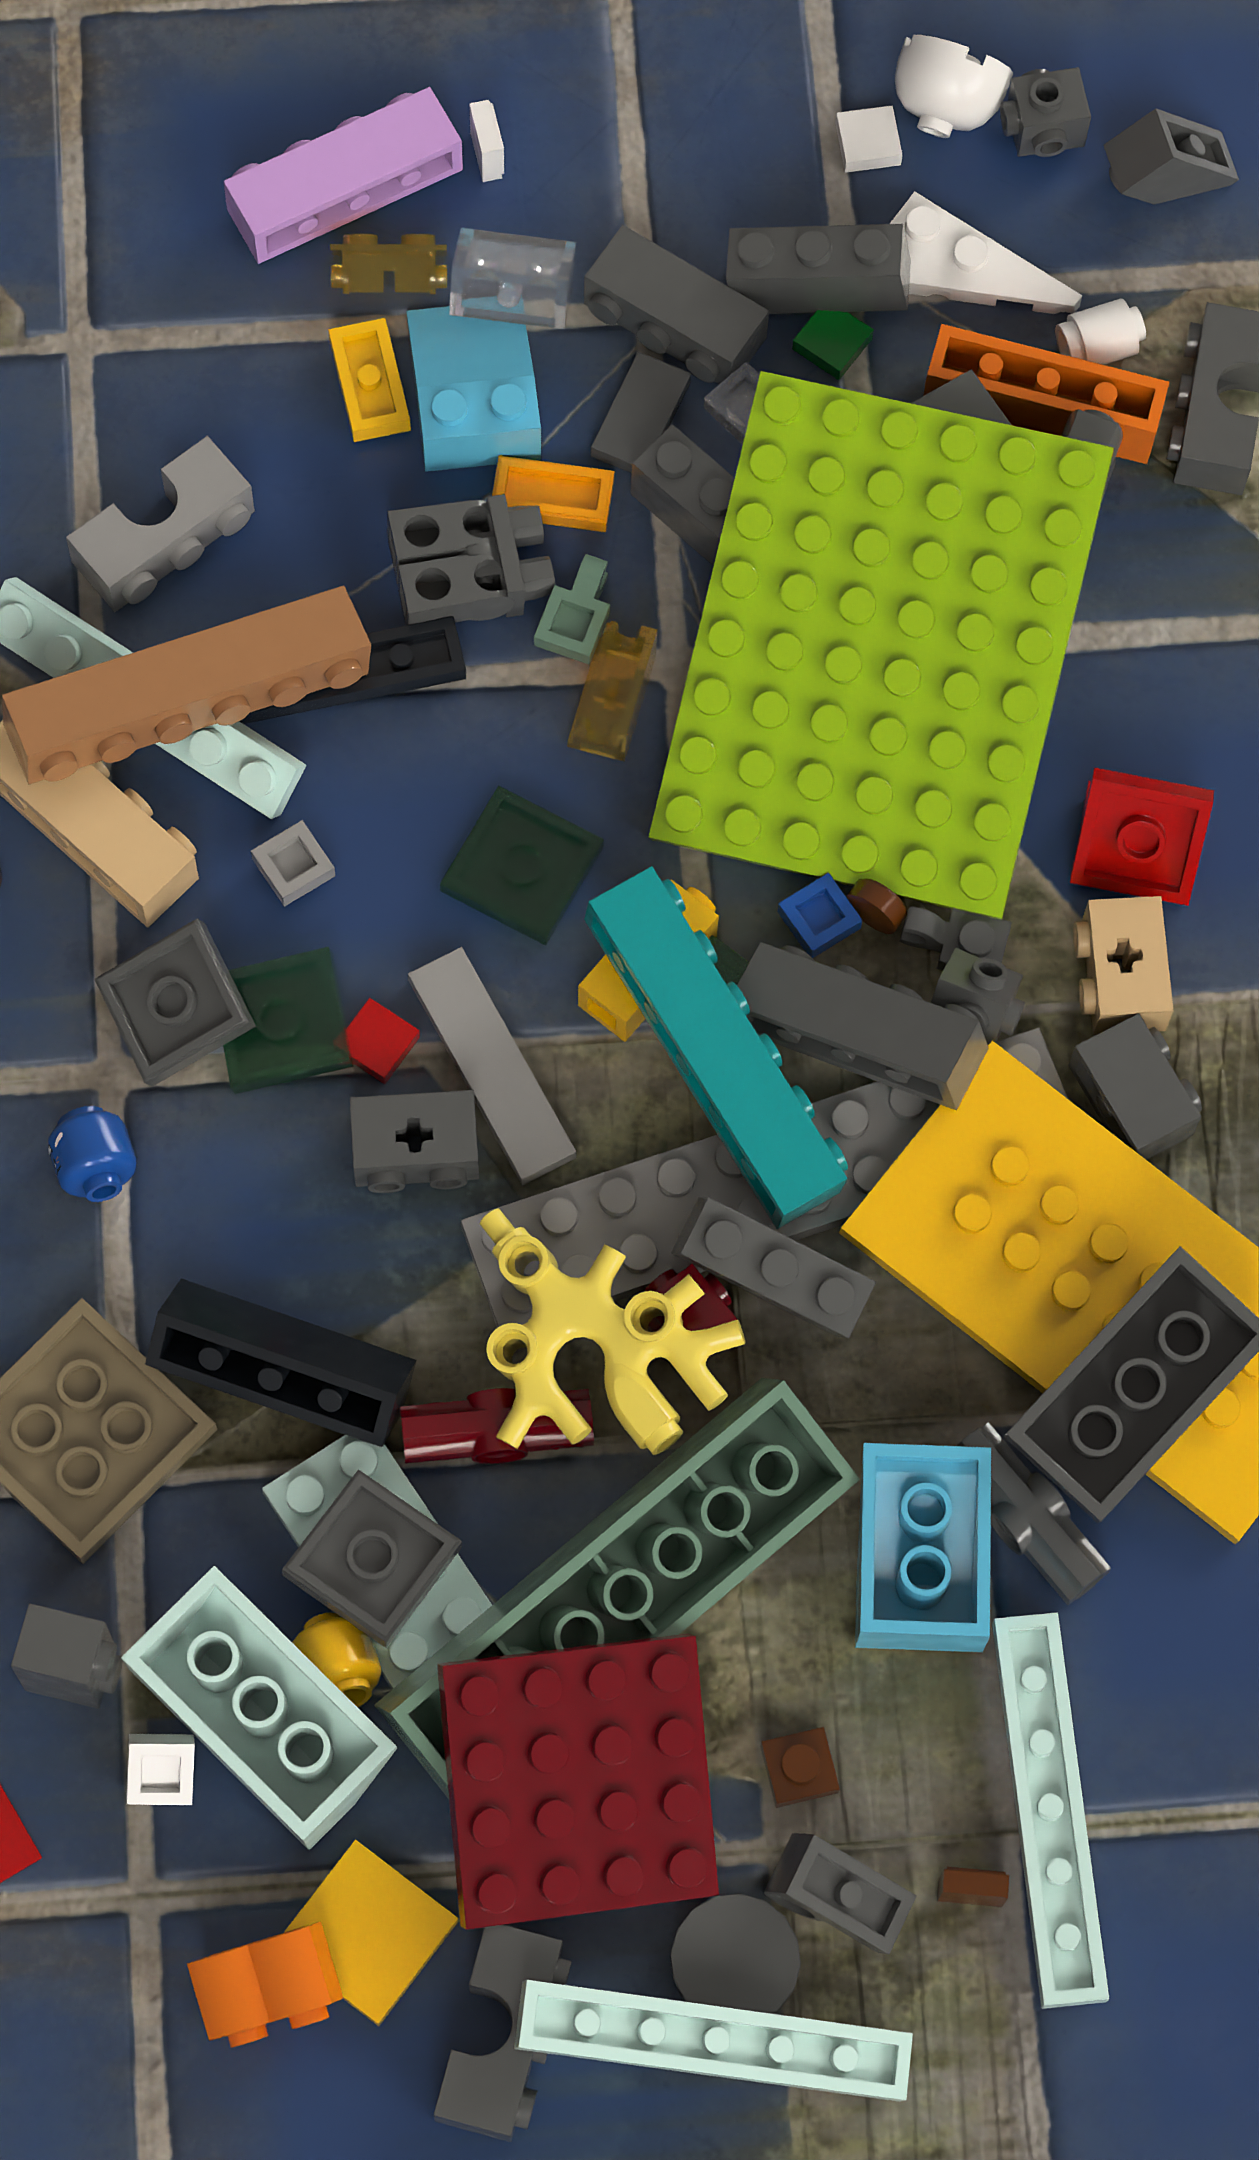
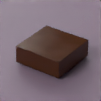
[937,1866,1009,1907]

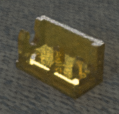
[567,621,658,762]

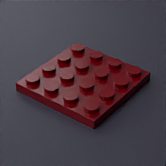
[437,1633,719,1930]

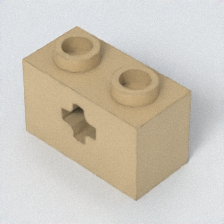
[1073,896,1174,1035]

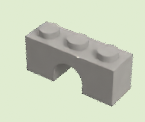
[66,436,255,612]

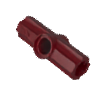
[400,1388,594,1464]

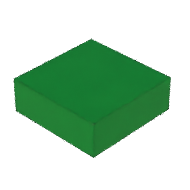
[792,310,874,380]

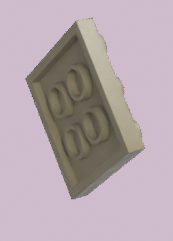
[0,1298,218,1564]

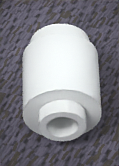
[1055,298,1146,365]

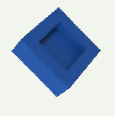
[777,872,863,958]

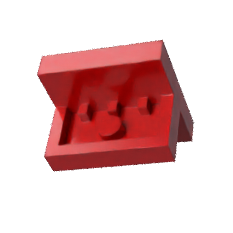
[1070,767,1214,906]

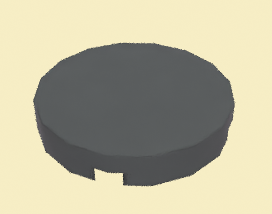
[670,1894,801,2014]

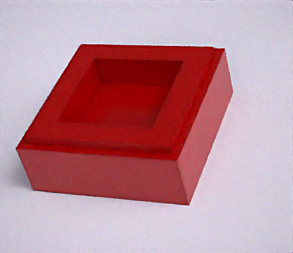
[334,998,420,1084]

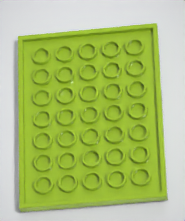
[649,371,1114,920]

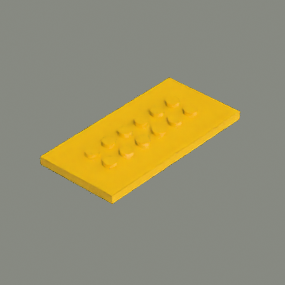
[839,1040,1259,1544]

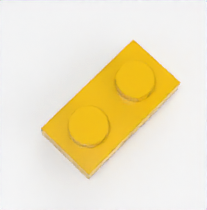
[328,318,411,442]

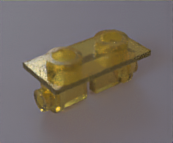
[330,234,448,294]

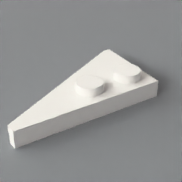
[890,191,1082,314]

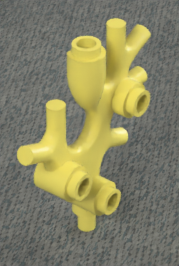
[480,1208,745,1455]

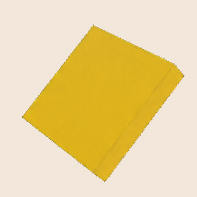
[284,1839,459,2026]

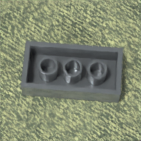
[1004,1246,1259,1523]

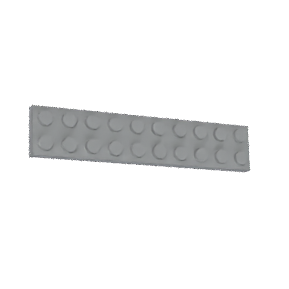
[461,1028,1068,1328]

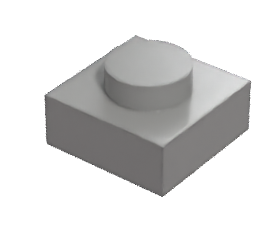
[251,820,335,907]

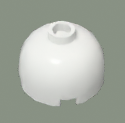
[895,35,1013,138]

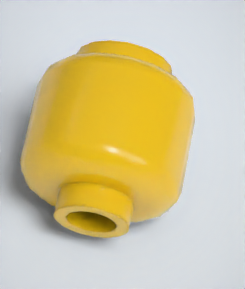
[292,1612,381,1707]

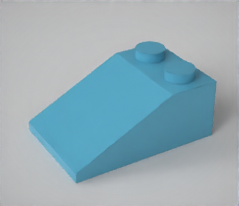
[406,299,541,472]
[855,1443,991,1652]

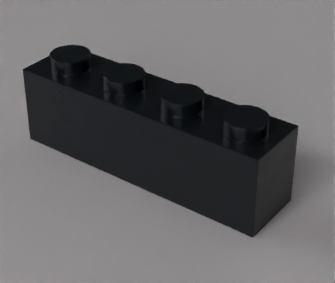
[145,1278,417,1447]

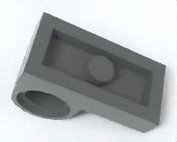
[764,1833,916,1955]

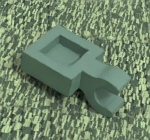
[534,554,610,665]

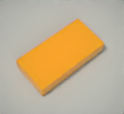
[492,455,615,532]

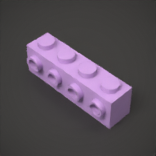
[223,87,463,264]

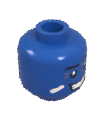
[48,1106,136,1202]

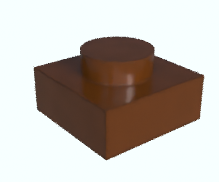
[760,1727,840,1808]

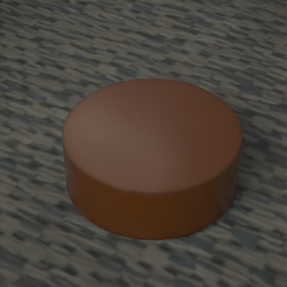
[846,878,907,934]

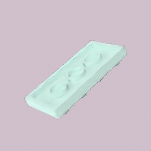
[262,1435,492,1689]

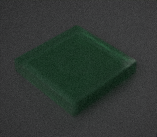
[440,785,604,946]
[223,947,354,1094]

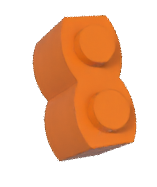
[187,1921,343,2048]

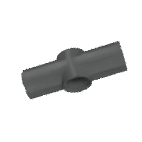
[957,1422,1111,1605]

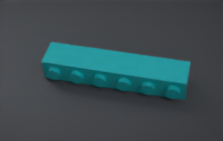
[584,866,848,1229]

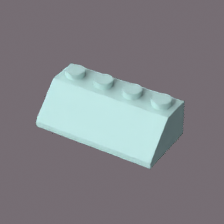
[121,1566,397,1850]

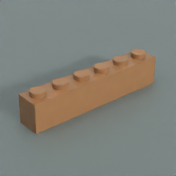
[2,585,371,785]

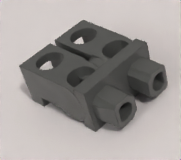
[387,494,555,626]

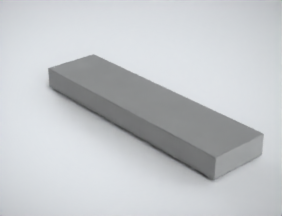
[408,947,577,1186]

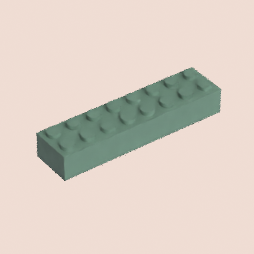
[374,1378,860,1799]

